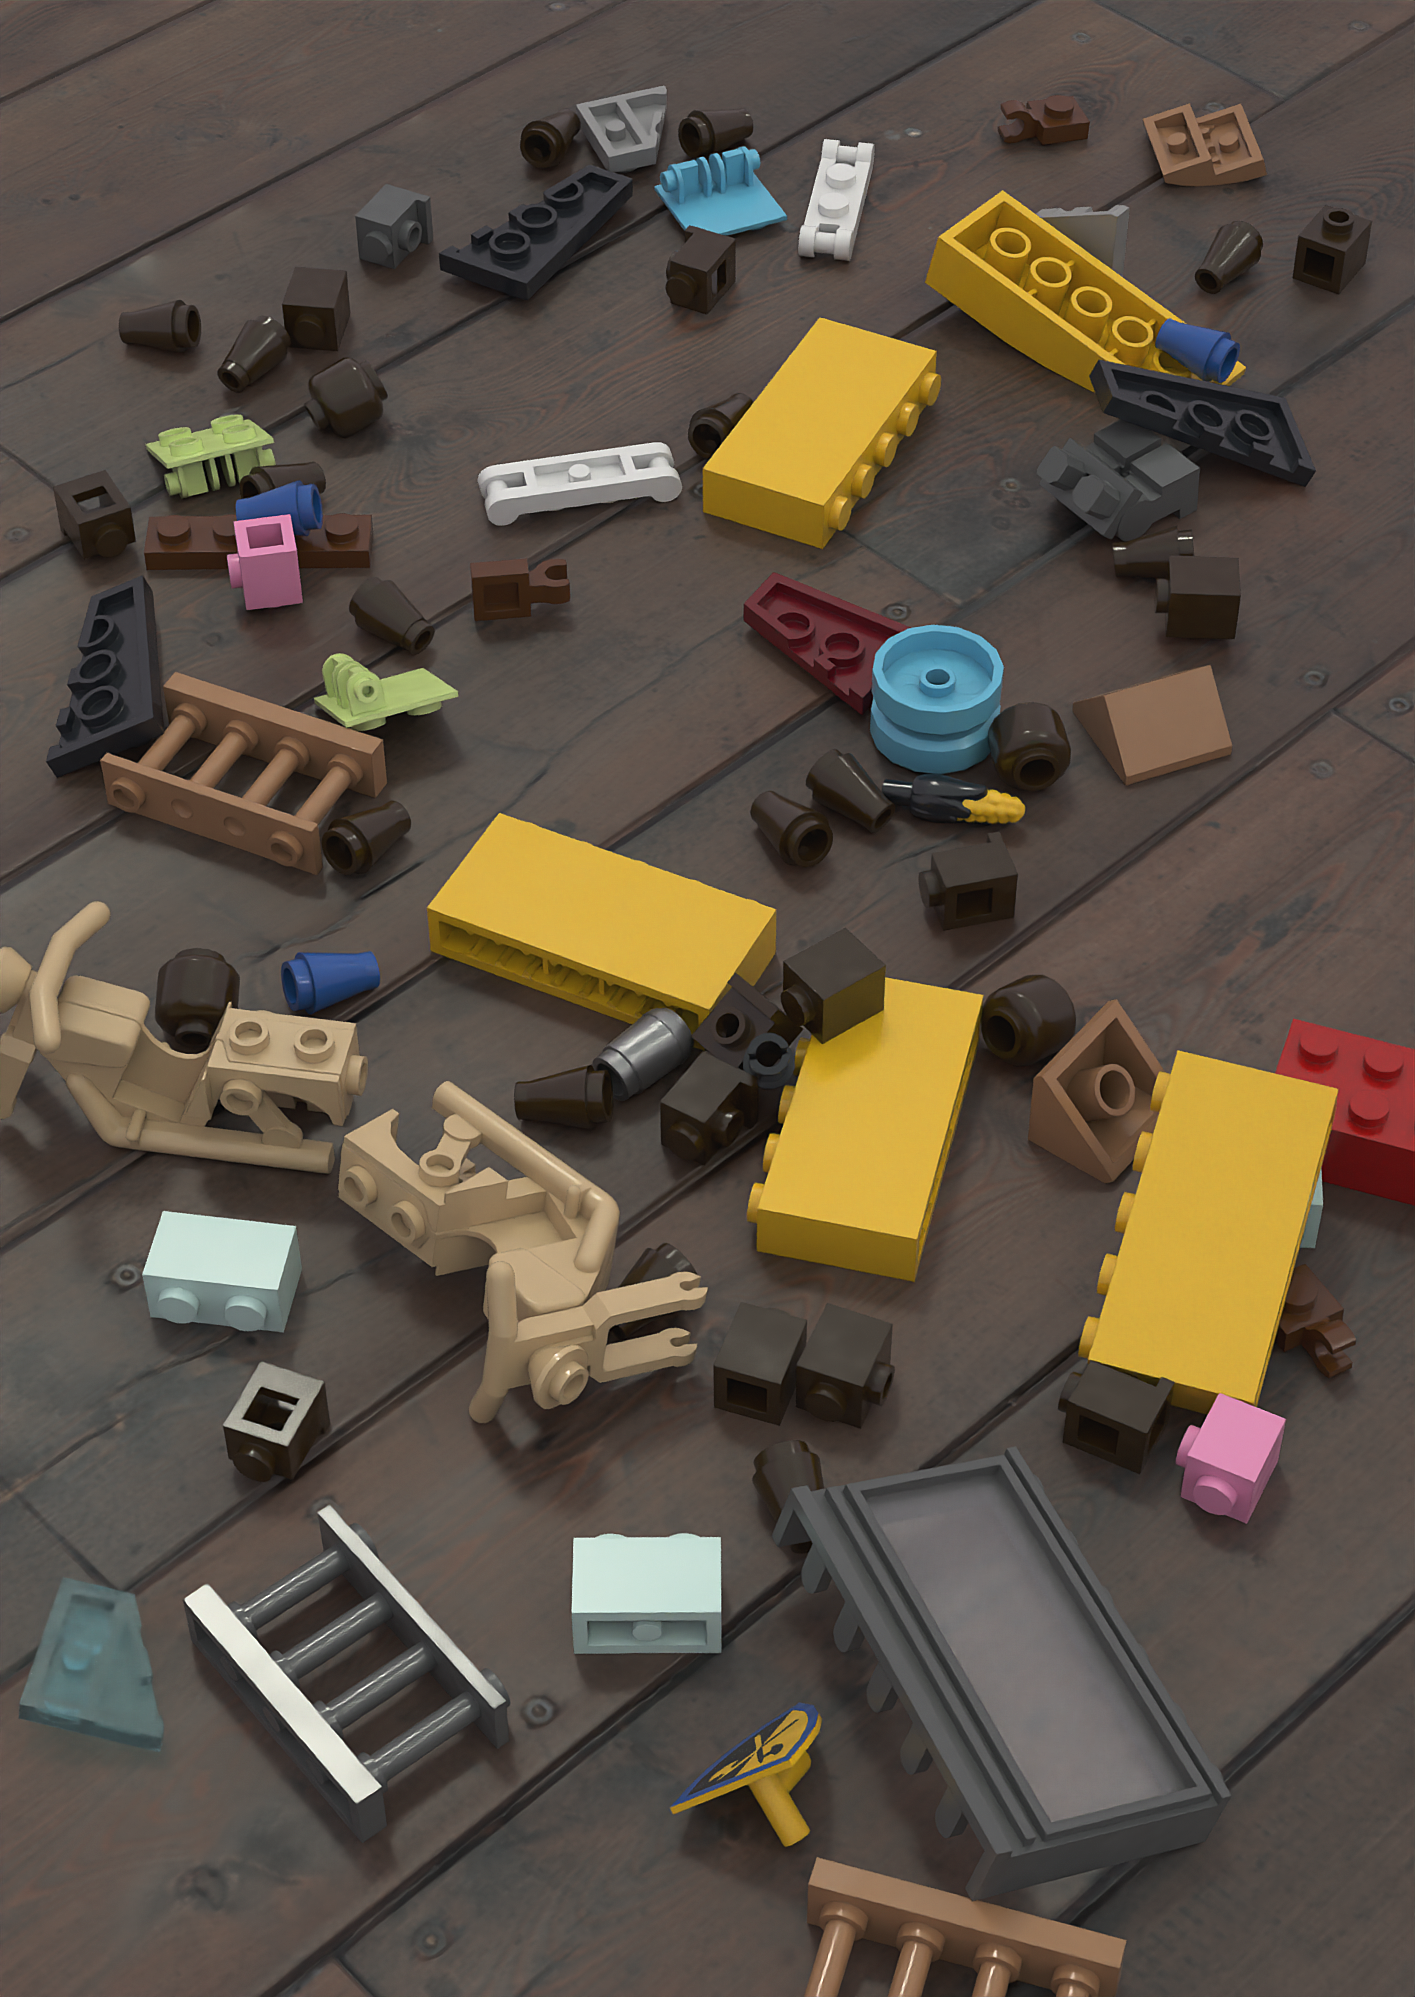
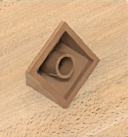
[1072,665,1232,786]
[1028,999,1165,1183]

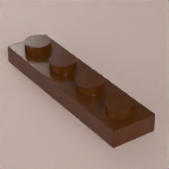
[144,513,373,570]

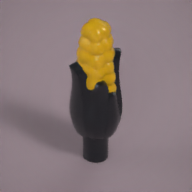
[881,774,1025,825]

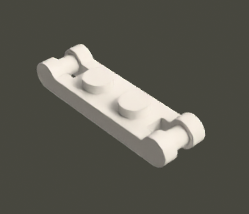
[798,139,875,261]
[478,442,682,526]

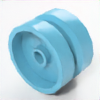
[870,625,1004,774]

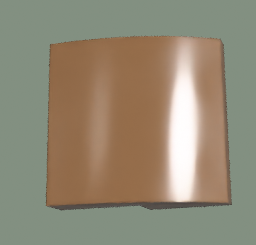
[1143,103,1267,187]

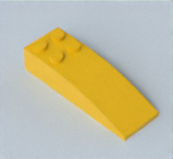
[925,190,1246,393]

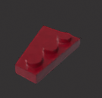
[743,572,911,715]

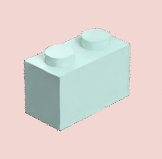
[142,1211,302,1333]
[572,1533,721,1654]

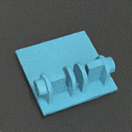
[654,146,787,236]

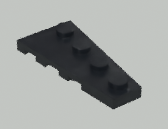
[439,165,633,300]
[1089,360,1316,487]
[46,575,164,778]

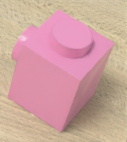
[227,514,303,610]
[1175,1393,1286,1524]

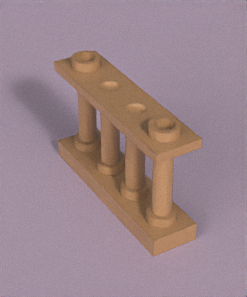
[100,672,387,875]
[804,1857,1127,1997]

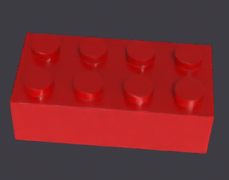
[1275,1018,1415,1206]

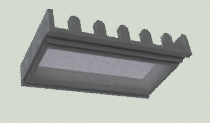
[772,1446,1232,1901]

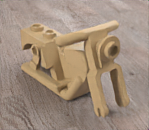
[0,901,368,1174]
[338,1081,708,1424]

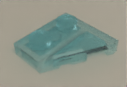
[19,1577,164,1752]

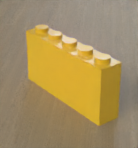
[703,317,941,549]
[427,813,777,1050]
[747,977,984,1282]
[1078,1050,1338,1415]

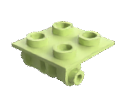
[145,415,276,499]
[314,653,458,731]

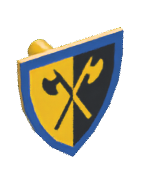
[670,1702,822,1847]

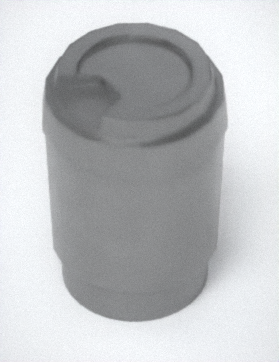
[592,1008,694,1101]

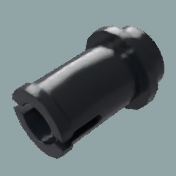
[743,1033,795,1090]

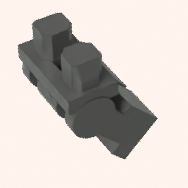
[1036,419,1200,542]

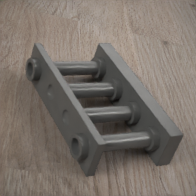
[183,1505,511,1843]

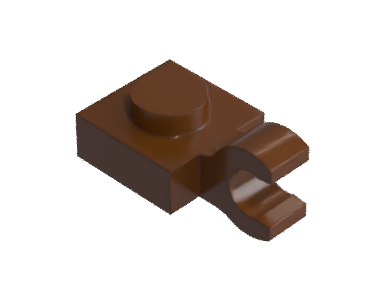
[998,95,1090,145]
[470,558,570,621]
[1275,1264,1356,1378]

